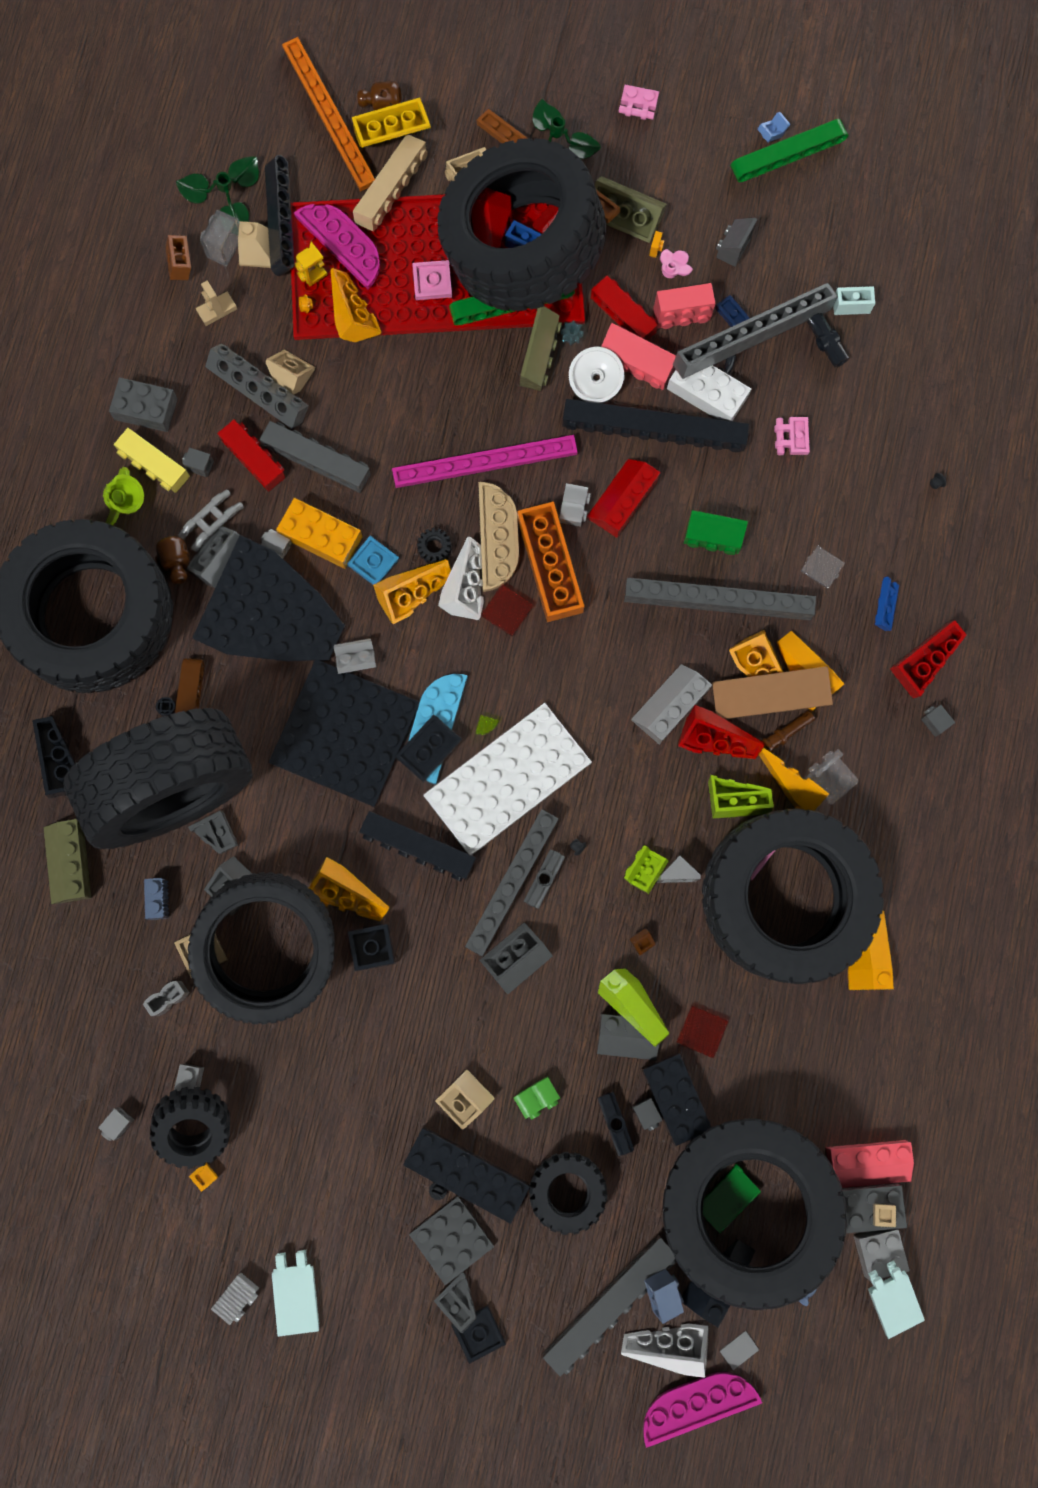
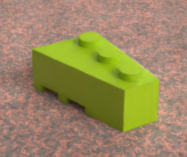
[708,775,774,819]

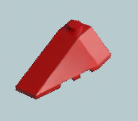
[471,188,512,248]
[678,705,765,759]

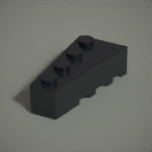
[32,716,75,799]

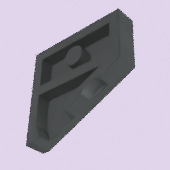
[188,810,239,854]

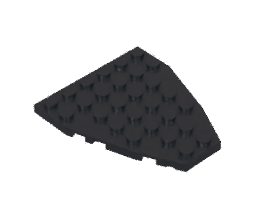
[192,535,345,661]

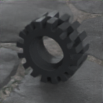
[417,528,451,564]

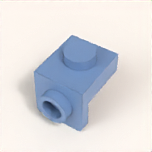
[757,112,790,142]

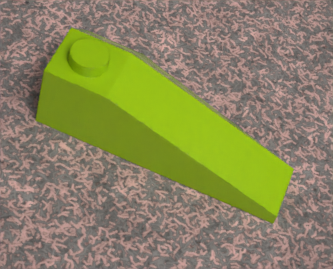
[598,968,669,1047]

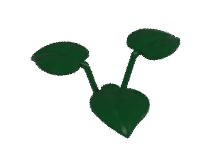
[532,99,601,159]
[176,156,259,233]

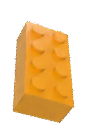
[276,498,363,569]

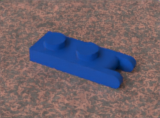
[875,577,899,631]

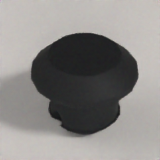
[930,473,947,489]
[570,839,586,856]
[429,1182,447,1200]

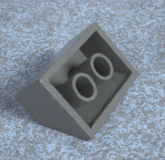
[186,526,240,588]
[479,923,553,994]
[597,1014,659,1060]

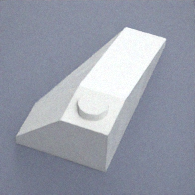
[438,537,484,620]
[621,1324,708,1378]

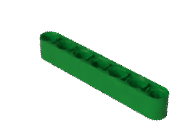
[730,119,848,183]
[449,290,575,325]

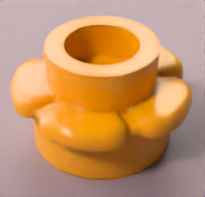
[299,294,313,313]

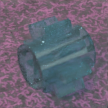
[561,320,583,345]

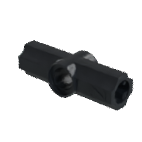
[807,313,849,368]
[597,1092,635,1156]

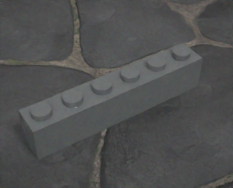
[260,421,371,493]

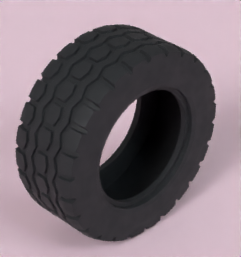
[438,138,606,311]
[0,519,173,693]
[64,708,253,849]
[702,809,884,984]
[662,1118,847,1310]

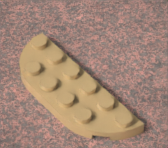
[479,482,519,592]

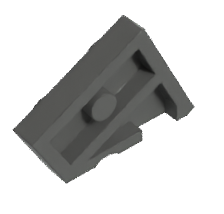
[434,1272,477,1333]

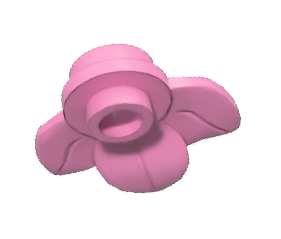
[660,249,693,278]

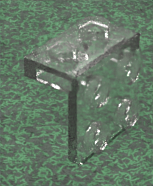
[805,749,858,805]

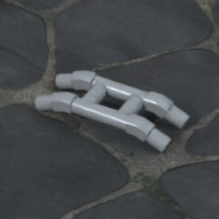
[178,490,244,552]

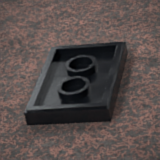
[395,714,462,783]

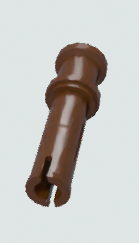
[761,711,815,753]

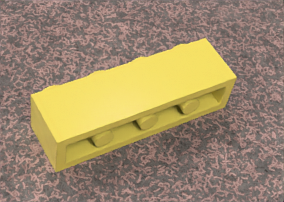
[114,428,190,493]

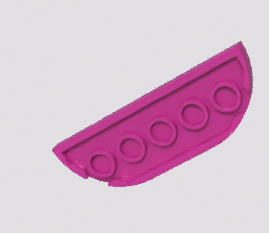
[294,204,380,289]
[643,1372,762,1448]

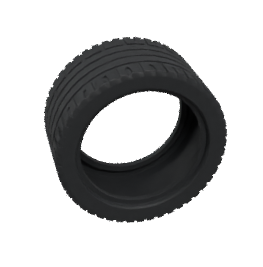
[188,872,334,1025]

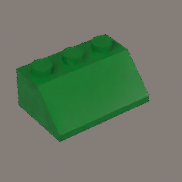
[684,510,748,555]

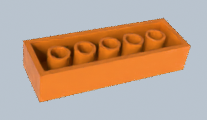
[517,501,584,622]

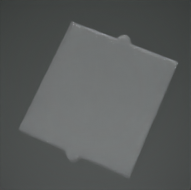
[801,546,845,588]

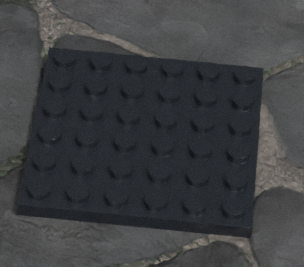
[268,659,420,808]

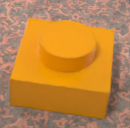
[649,231,664,258]
[189,1162,219,1192]

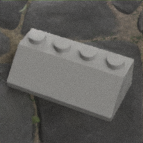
[631,664,712,745]

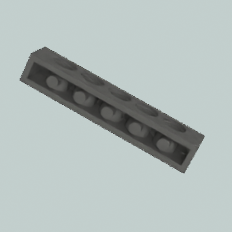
[205,343,309,429]

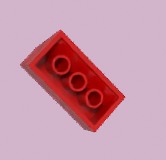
[587,459,661,538]

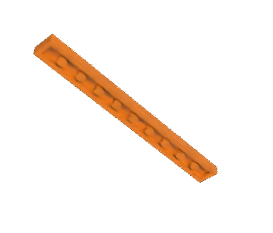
[282,37,375,192]

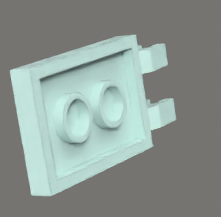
[272,1250,320,1337]
[868,1260,925,1339]

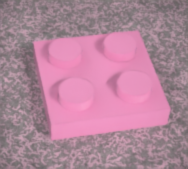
[412,260,452,300]

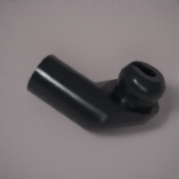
[718,355,736,375]

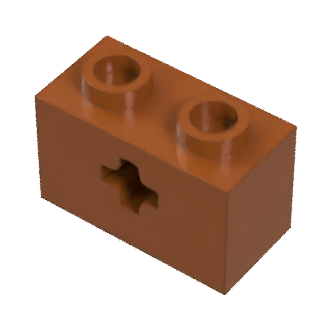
[166,235,191,280]

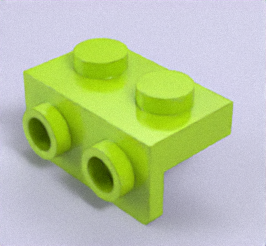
[624,845,669,894]

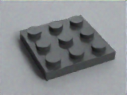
[409,1196,494,1285]

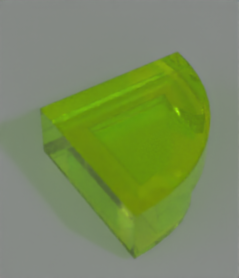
[475,715,499,735]

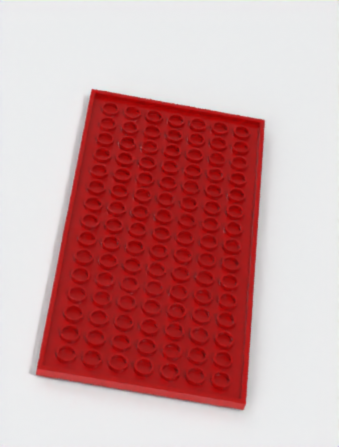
[291,194,585,340]

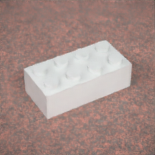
[667,365,751,421]

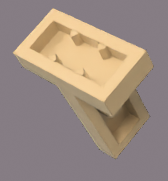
[196,280,237,326]

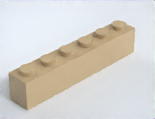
[353,134,427,232]

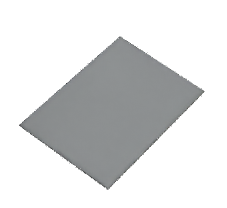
[720,1331,759,1370]

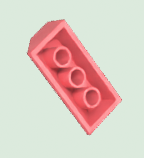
[601,323,676,390]
[826,1140,914,1188]

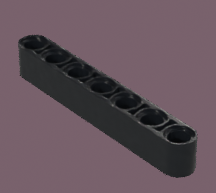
[265,155,294,276]

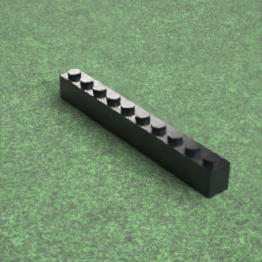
[562,399,749,453]

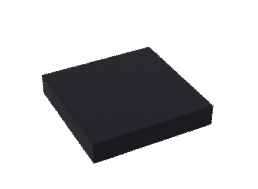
[451,1305,506,1364]

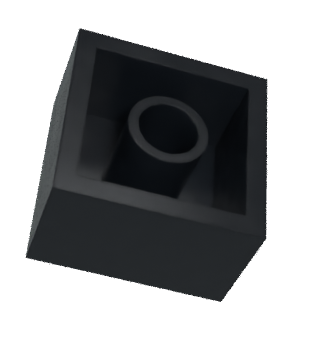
[348,924,396,972]

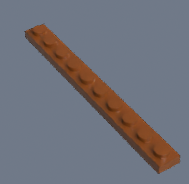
[476,109,620,224]

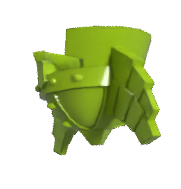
[103,467,144,526]

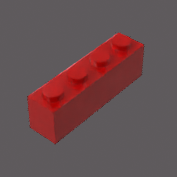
[590,276,658,341]
[217,419,285,492]

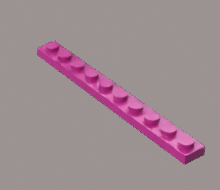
[392,435,577,488]

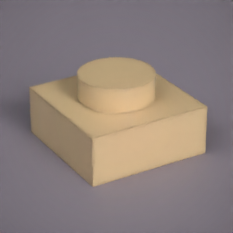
[873,1204,896,1227]

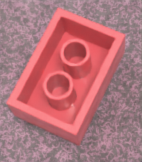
[653,283,715,329]

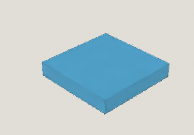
[347,536,400,585]

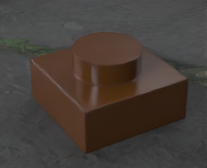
[630,928,656,955]

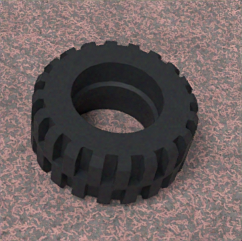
[150,1087,230,1169]
[529,1152,607,1235]

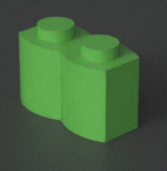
[513,1076,560,1120]

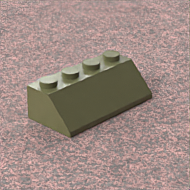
[595,176,667,243]
[520,306,562,391]
[44,819,91,905]

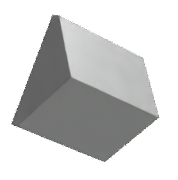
[657,856,701,883]

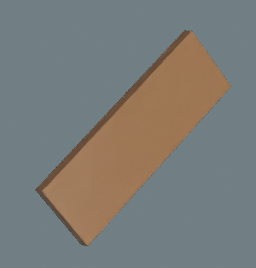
[712,666,833,719]

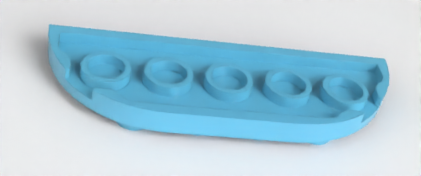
[409,674,468,785]

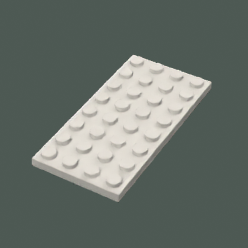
[423,703,592,856]

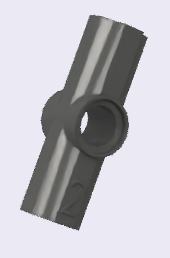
[523,849,565,909]

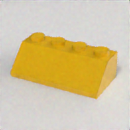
[352,98,431,147]

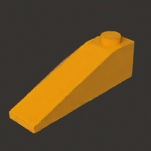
[758,748,829,811]

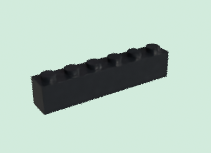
[359,811,476,882]

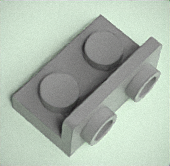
[334,639,376,674]

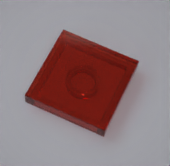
[481,585,533,636]
[676,1005,728,1059]

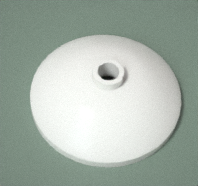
[569,347,624,403]

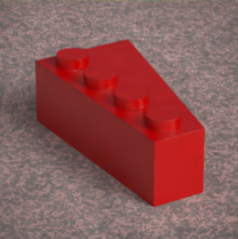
[890,620,966,698]

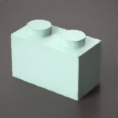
[833,286,875,315]

